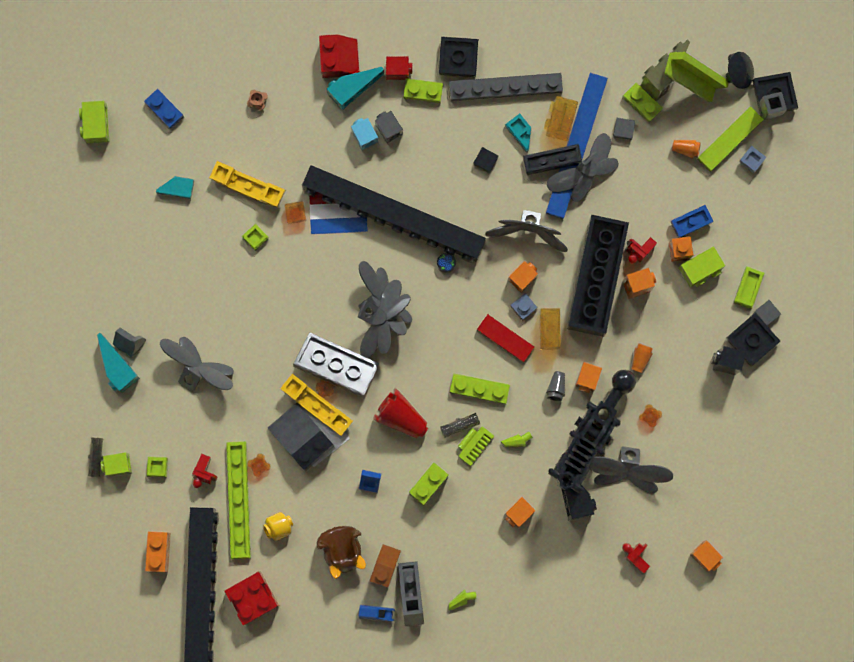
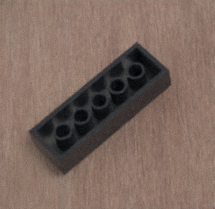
[567,215,629,337]

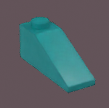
[327,66,385,110]
[97,333,140,393]

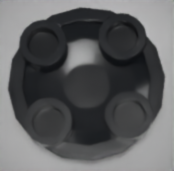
[726,52,754,89]

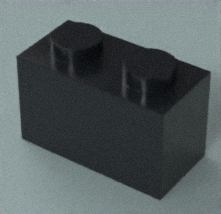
[711,346,746,375]

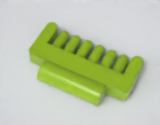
[458,427,494,466]

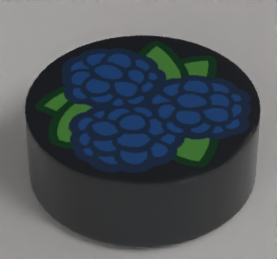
[437,253,456,273]

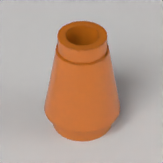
[672,140,701,158]
[631,343,653,373]

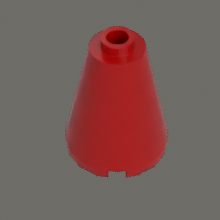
[373,388,428,438]

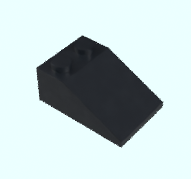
[268,403,334,471]
[556,463,597,521]

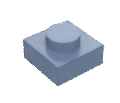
[739,146,766,173]
[510,293,538,321]

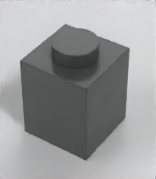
[759,92,787,120]
[375,111,403,143]

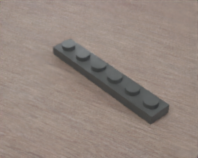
[449,73,563,101]

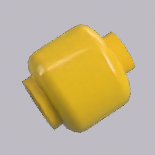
[263,512,293,541]

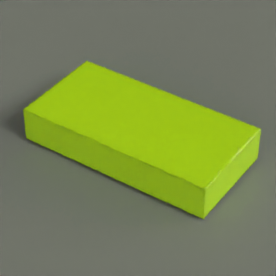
[733,266,764,309]

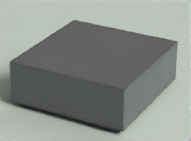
[613,117,635,140]
[754,299,781,325]

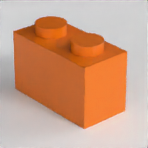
[622,268,656,299]
[145,532,171,572]

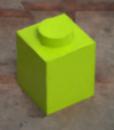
[101,452,132,477]

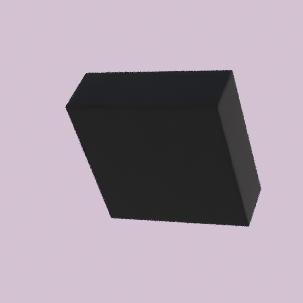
[473,147,499,173]

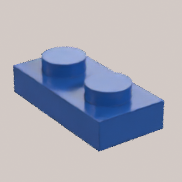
[144,89,184,129]
[671,205,714,238]

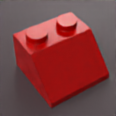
[319,34,359,78]

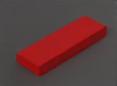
[477,314,535,363]

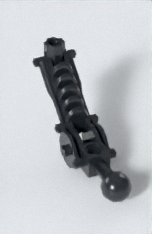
[548,369,636,494]

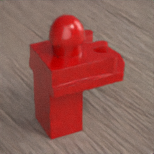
[626,237,657,264]
[192,453,218,488]
[622,543,650,574]

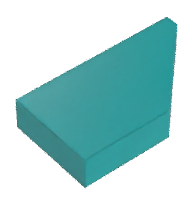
[505,113,531,153]
[156,176,194,199]

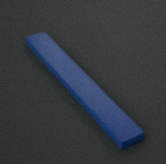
[546,73,608,219]

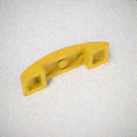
[209,161,286,207]
[280,374,353,436]

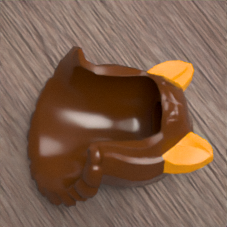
[316,526,366,579]

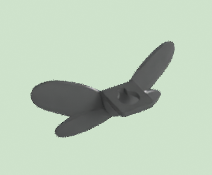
[547,133,619,202]
[485,210,568,252]
[358,261,412,335]
[358,280,411,358]
[160,337,234,392]
[590,446,673,494]

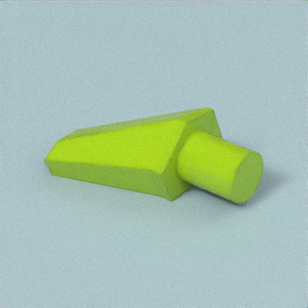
[501,431,533,447]
[449,590,477,611]

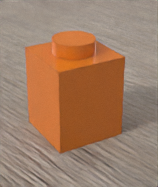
[669,237,693,262]
[508,261,538,293]
[575,362,602,393]
[505,497,535,528]
[690,540,723,571]

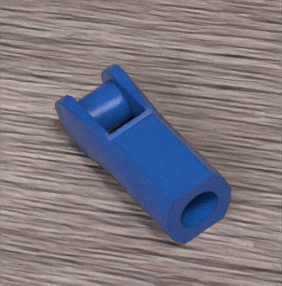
[359,605,395,621]

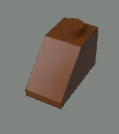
[370,544,401,588]

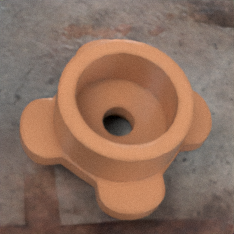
[247,90,268,110]

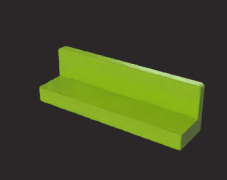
[665,52,729,102]

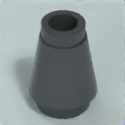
[546,371,565,401]

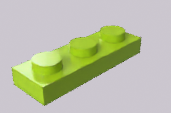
[450,373,510,404]

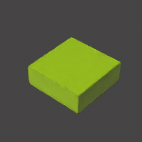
[242,223,269,251]
[147,457,168,477]

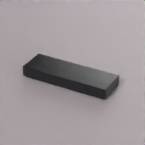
[523,144,582,175]

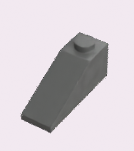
[398,561,424,626]

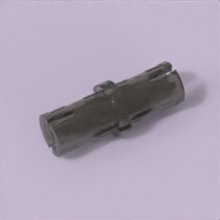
[440,413,480,438]
[88,438,104,477]

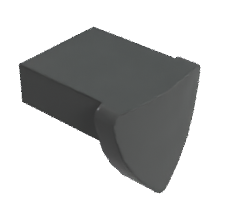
[112,328,146,357]

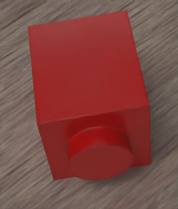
[386,56,413,80]

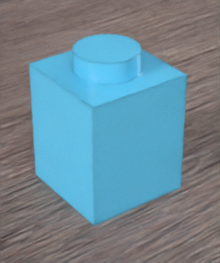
[351,118,378,150]

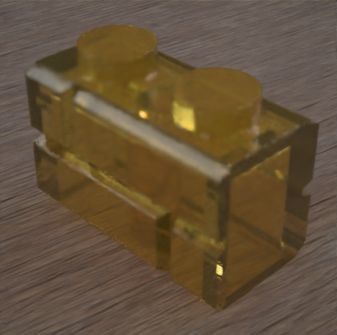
[544,96,578,141]
[539,308,561,350]

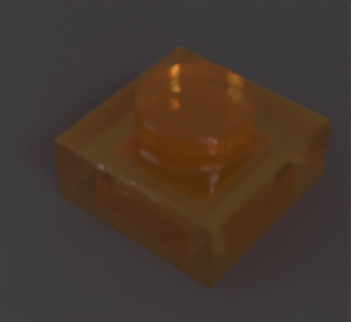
[285,201,306,224]

